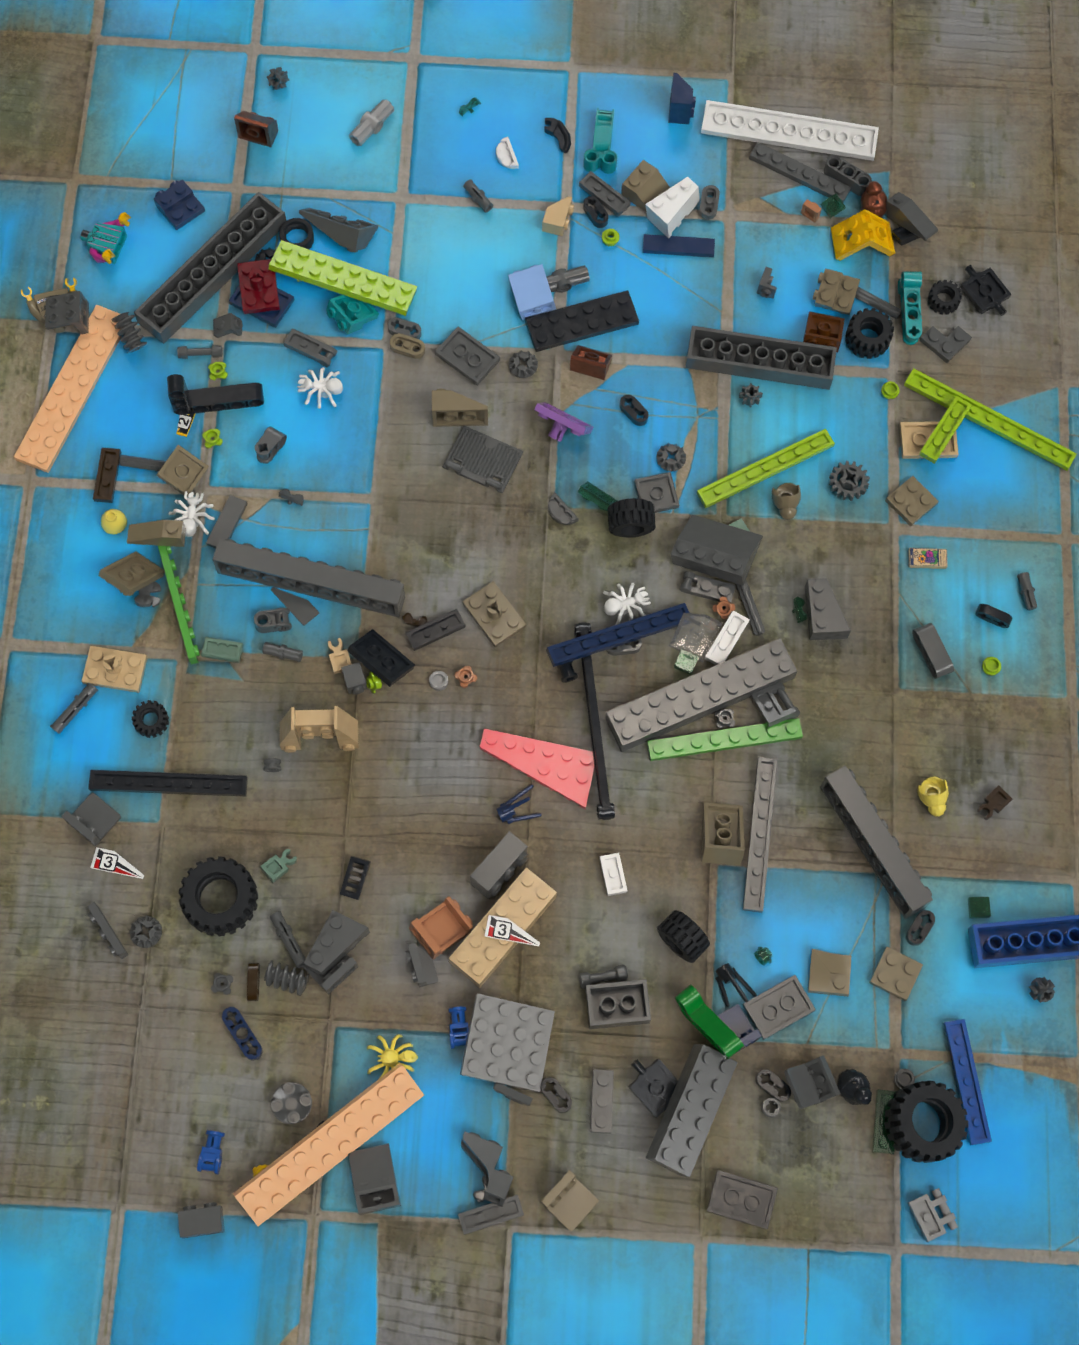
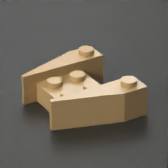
[280,706,359,753]

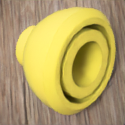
[101,509,127,534]

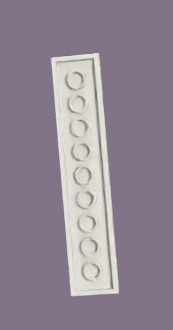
[701,100,879,161]

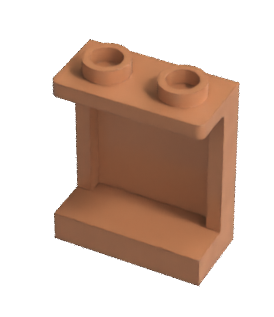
[409,896,473,959]

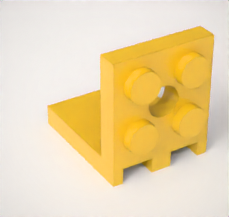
[831,209,895,261]

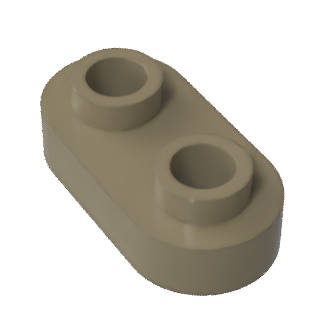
[390,333,425,359]

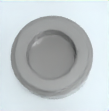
[429,671,448,691]

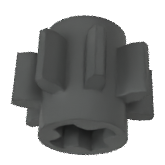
[267,67,290,90]
[739,383,763,408]
[1029,977,1055,1003]

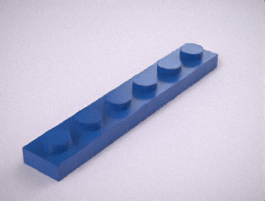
[943,1019,992,1145]

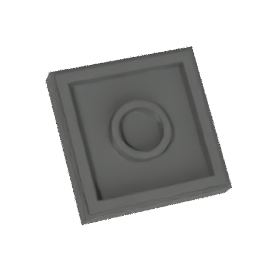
[634,472,680,513]

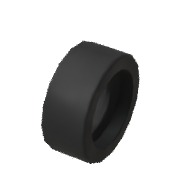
[279,218,314,249]

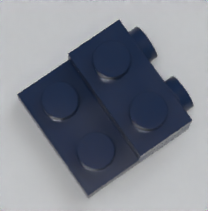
[154,179,205,230]

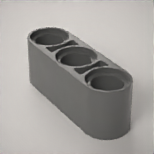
[824,155,872,196]
[912,623,954,679]

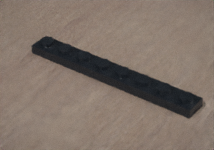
[88,770,248,797]

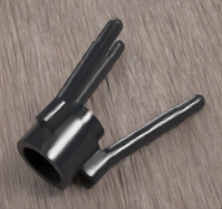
[715,963,757,1007]

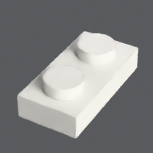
[599,853,628,896]

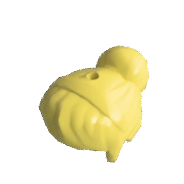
[917,776,949,817]

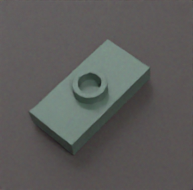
[201,637,243,663]

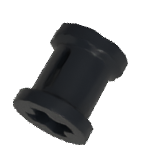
[557,661,578,683]

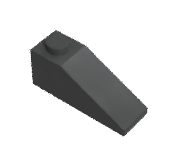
[886,192,938,241]

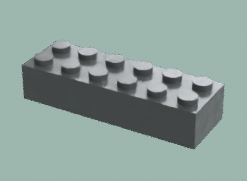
[646,1044,738,1177]

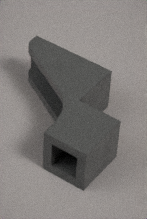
[461,1132,513,1207]

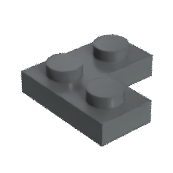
[920,326,972,363]

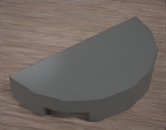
[548,492,579,525]
[493,1082,533,1106]

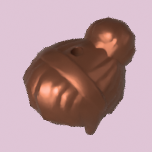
[861,181,887,218]

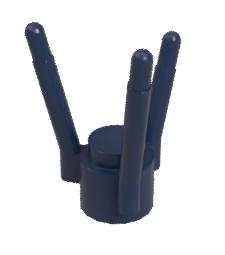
[496,784,542,824]

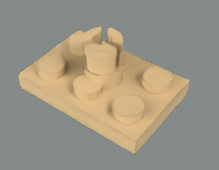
[81,646,148,693]

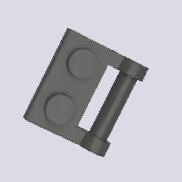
[751,682,800,727]

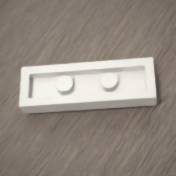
[705,611,750,665]

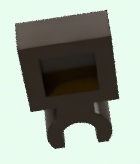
[977,785,1013,820]

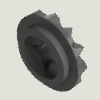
[509,350,538,378]
[657,443,686,471]
[129,915,162,948]

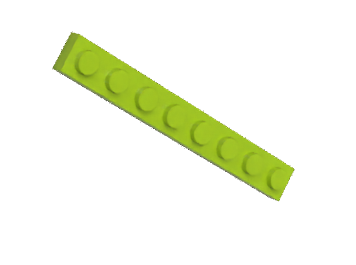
[697,429,835,509]

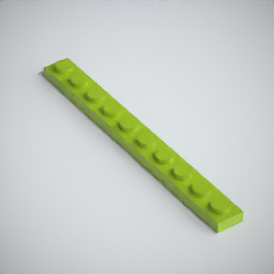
[904,368,1077,471]

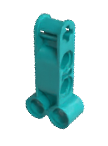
[583,108,617,174]
[898,271,922,345]

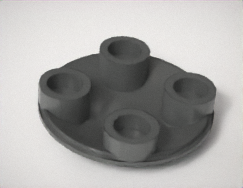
[271,1082,312,1124]

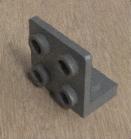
[45,291,89,334]
[61,793,121,846]
[303,954,358,995]

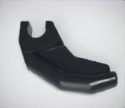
[545,118,571,153]

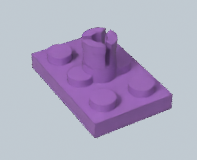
[534,402,594,442]

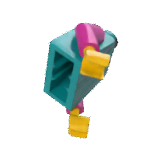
[80,212,131,265]

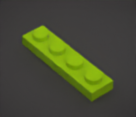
[919,396,972,464]

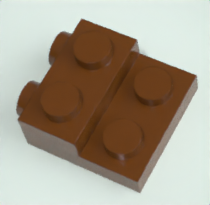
[803,311,845,353]

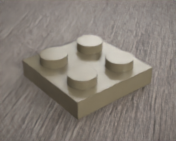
[156,445,209,497]
[885,476,939,526]
[869,947,923,1001]

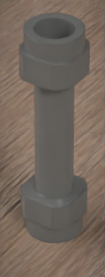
[177,345,223,359]

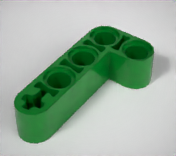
[675,984,744,1059]

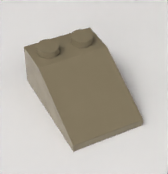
[432,388,488,427]
[701,802,745,866]

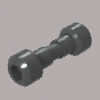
[578,965,628,989]

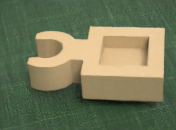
[328,638,352,674]

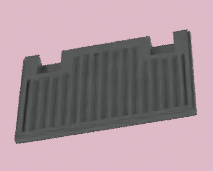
[442,426,524,493]

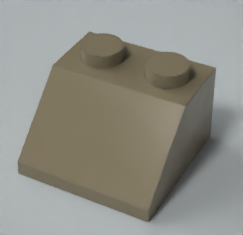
[621,160,670,212]

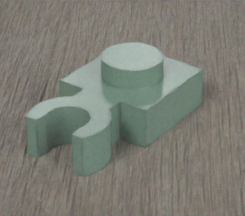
[260,849,297,883]

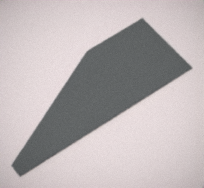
[271,587,319,626]

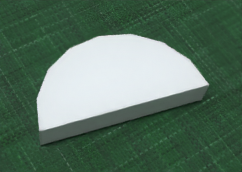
[496,136,519,169]

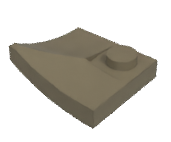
[808,949,852,997]

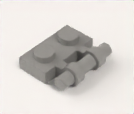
[908,1188,958,1242]

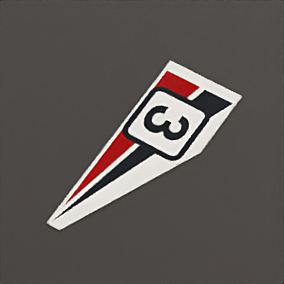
[91,847,144,879]
[485,915,540,946]

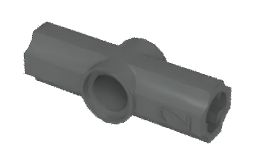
[546,265,590,293]

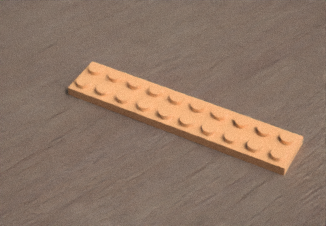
[14,305,122,473]
[233,1063,424,1227]

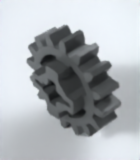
[829,461,870,501]

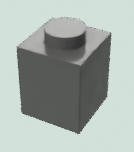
[341,662,367,695]

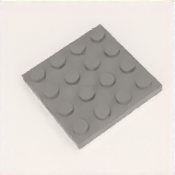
[460,993,555,1092]

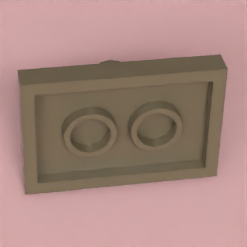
[98,551,165,596]
[462,581,526,648]

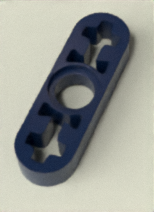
[222,1007,263,1061]

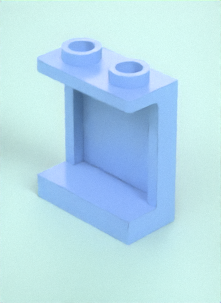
[508,264,556,320]

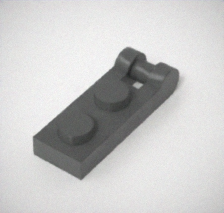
[284,328,338,367]
[680,571,736,603]

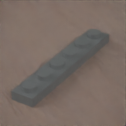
[749,142,851,204]

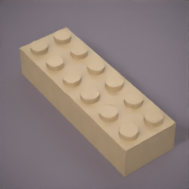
[449,867,557,988]

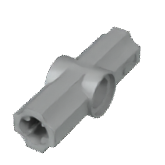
[349,100,394,146]

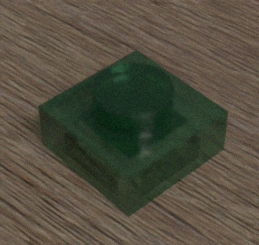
[820,193,846,219]
[674,649,699,675]
[968,897,991,918]

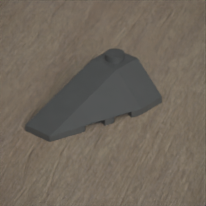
[299,208,378,252]

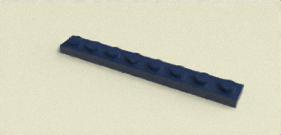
[546,603,692,667]

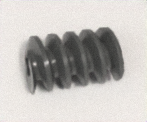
[111,312,147,353]
[264,960,309,996]

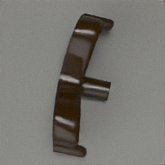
[402,613,428,627]

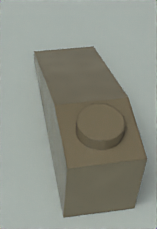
[127,520,186,547]

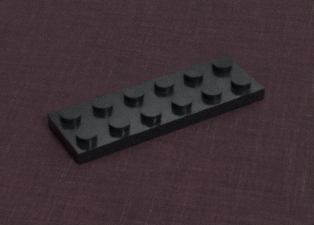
[525,290,639,352]

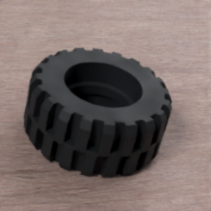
[179,856,258,937]
[884,1081,969,1163]

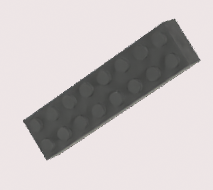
[685,326,837,390]
[820,765,933,920]

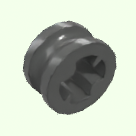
[263,758,281,772]
[761,1098,781,1117]

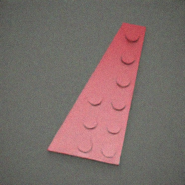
[480,729,595,810]

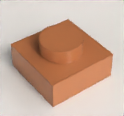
[801,199,822,222]

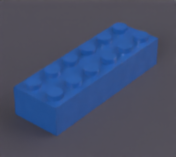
[968,915,1079,968]

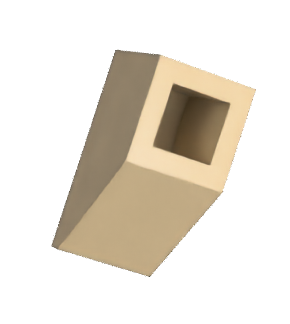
[542,196,575,236]

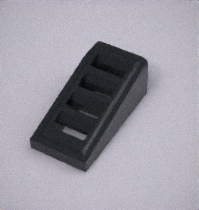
[340,856,371,900]

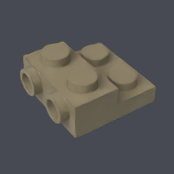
[813,268,860,315]

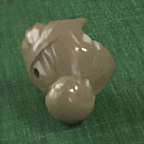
[772,483,801,520]

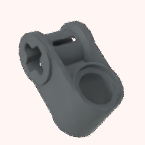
[255,426,287,464]
[254,608,292,633]

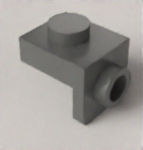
[213,313,243,338]

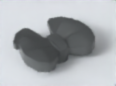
[134,582,161,607]

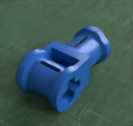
[448,1007,469,1049]
[197,1130,225,1174]

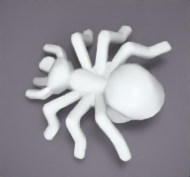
[297,367,343,409]
[169,491,215,537]
[603,583,651,625]

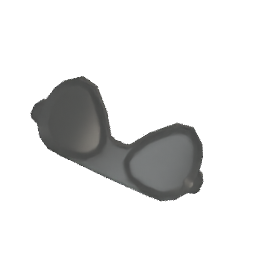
[279,489,304,506]
[473,1176,487,1203]

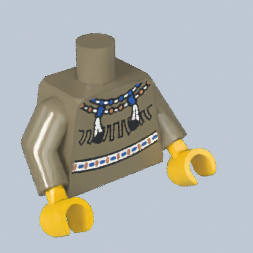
[21,277,77,333]

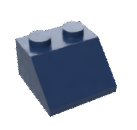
[668,73,696,124]

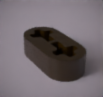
[247,963,260,1001]

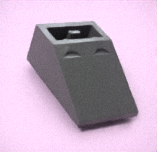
[348,1143,401,1215]

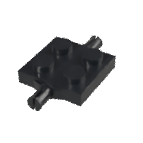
[960,265,1011,316]
[628,1059,678,1118]

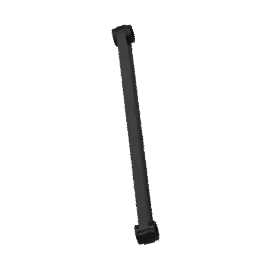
[574,622,615,820]

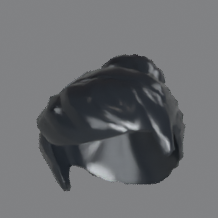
[837,1069,872,1105]

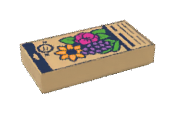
[908,548,947,569]

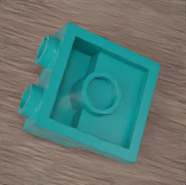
[326,295,379,335]

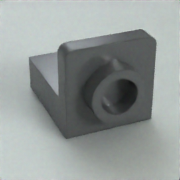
[757,267,777,299]

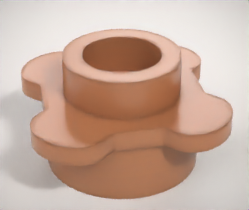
[713,596,735,619]
[454,666,477,688]

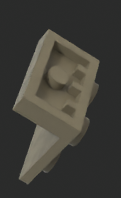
[541,1170,599,1232]

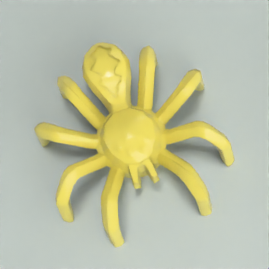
[367,1034,418,1079]

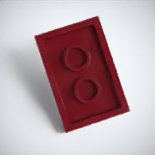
[237,259,280,314]

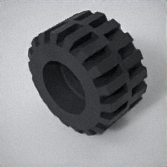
[845,308,894,359]
[607,498,656,538]
[657,910,710,963]

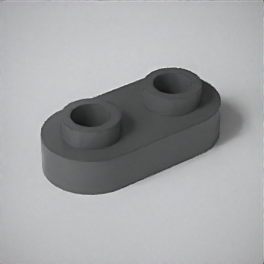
[699,185,720,220]

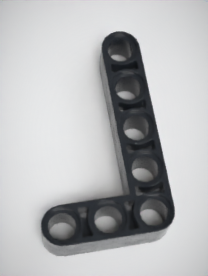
[167,374,264,415]

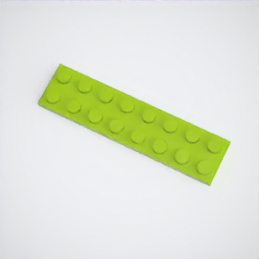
[269,240,417,316]

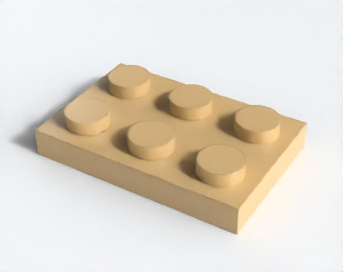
[899,421,959,459]

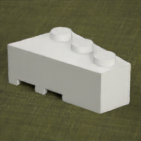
[646,177,700,238]

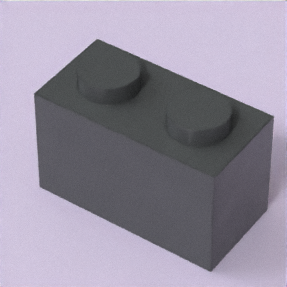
[178,1202,225,1238]

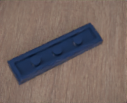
[643,234,715,258]

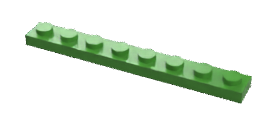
[157,520,200,665]
[647,718,803,761]

